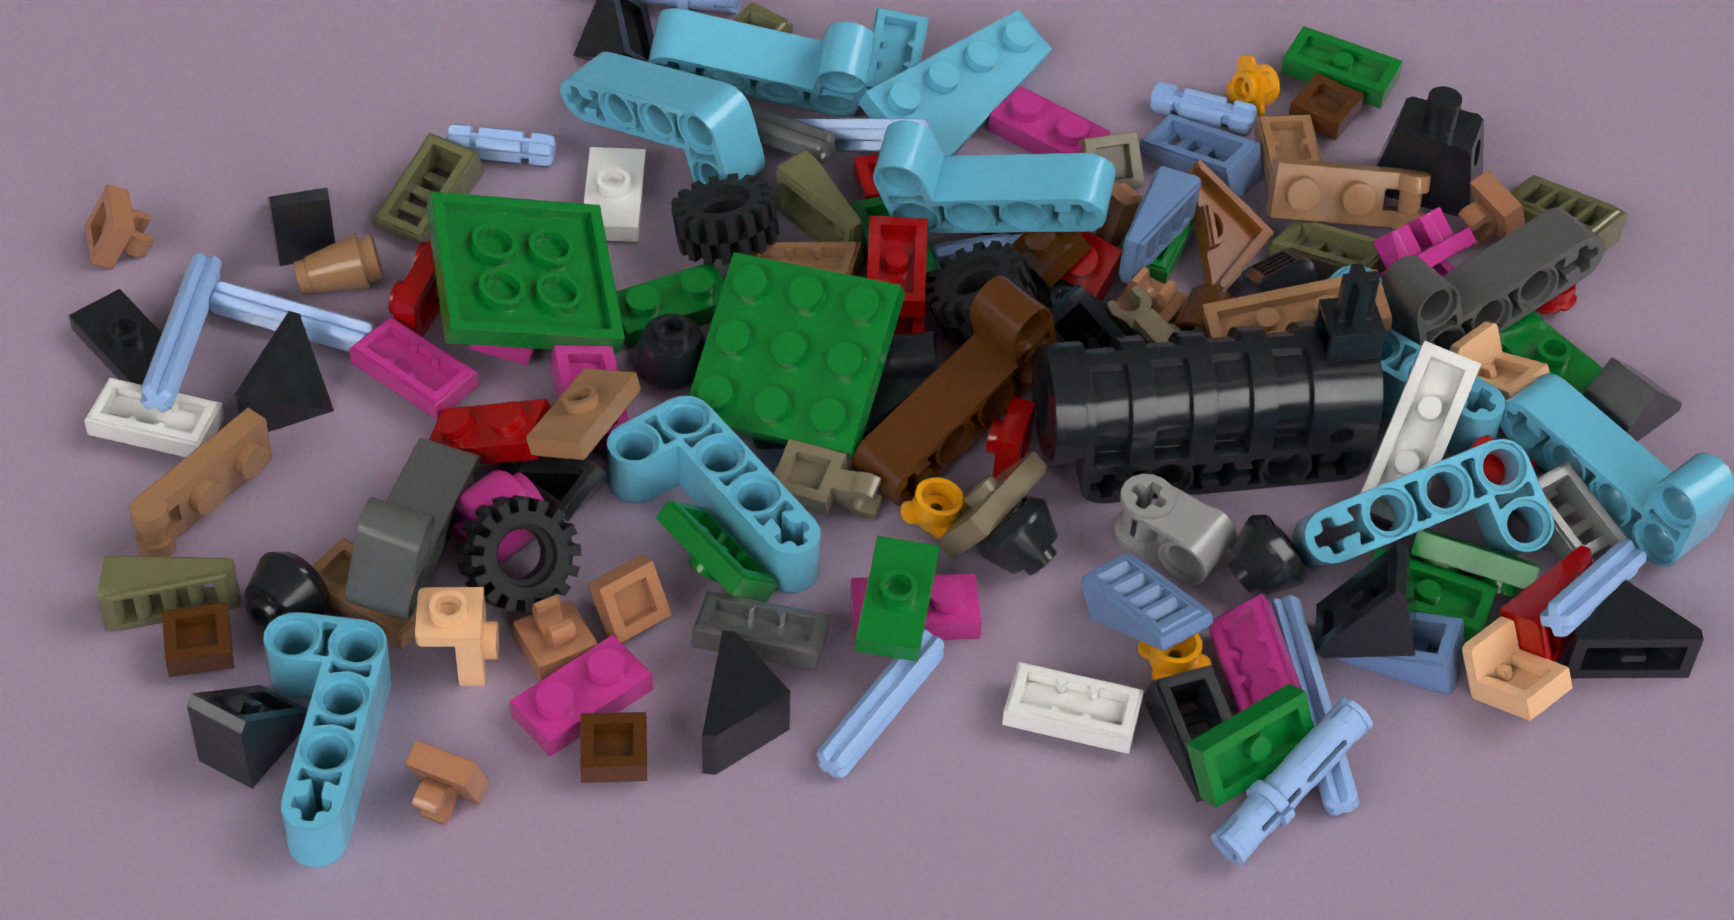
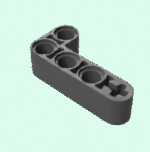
[1382,207,1605,351]
[345,438,481,620]

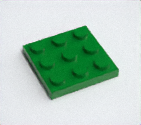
[426,191,625,354]
[689,252,906,460]

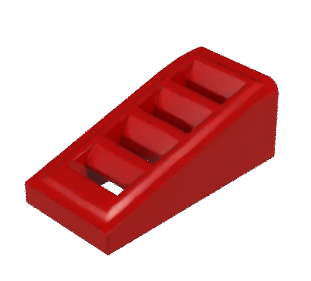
[1500,545,1593,662]

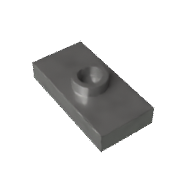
[691,591,831,672]

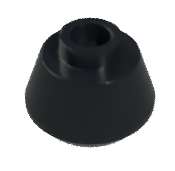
[632,314,706,390]
[978,495,1058,576]
[1228,514,1309,595]
[245,551,329,631]

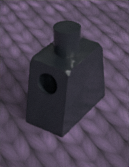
[1375,86,1484,217]

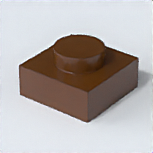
[1289,73,1365,141]
[1012,232,1091,288]
[161,602,235,677]
[580,712,647,783]

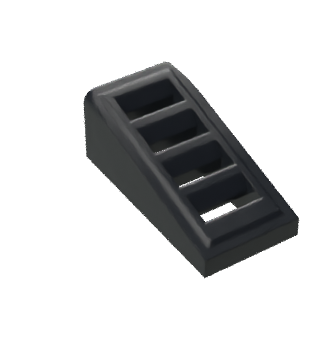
[1241,247,1320,294]
[1143,665,1232,802]

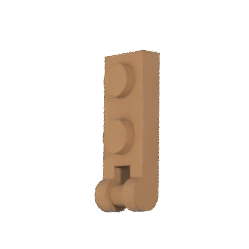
[1266,158,1431,229]
[129,408,273,557]

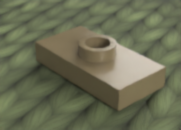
[936,451,1048,558]

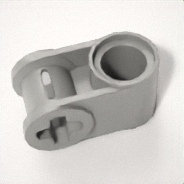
[1113,474,1236,585]

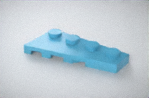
[858,10,1052,156]

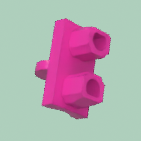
[1372,207,1477,280]

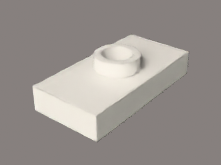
[584,147,646,242]
[84,377,225,457]
[1002,661,1144,754]

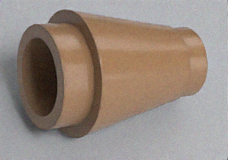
[293,233,384,295]

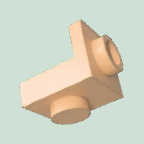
[1450,321,1549,401]
[415,587,499,686]
[1462,616,1573,721]

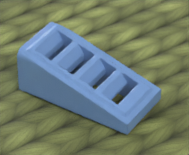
[1139,114,1263,199]
[1119,165,1201,283]
[1081,554,1213,651]
[1332,612,1466,694]

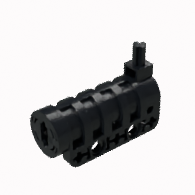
[1032,263,1386,503]

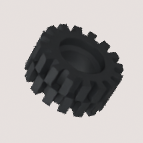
[671,173,779,265]
[925,240,1038,345]
[456,495,582,613]

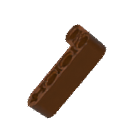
[852,275,1057,506]

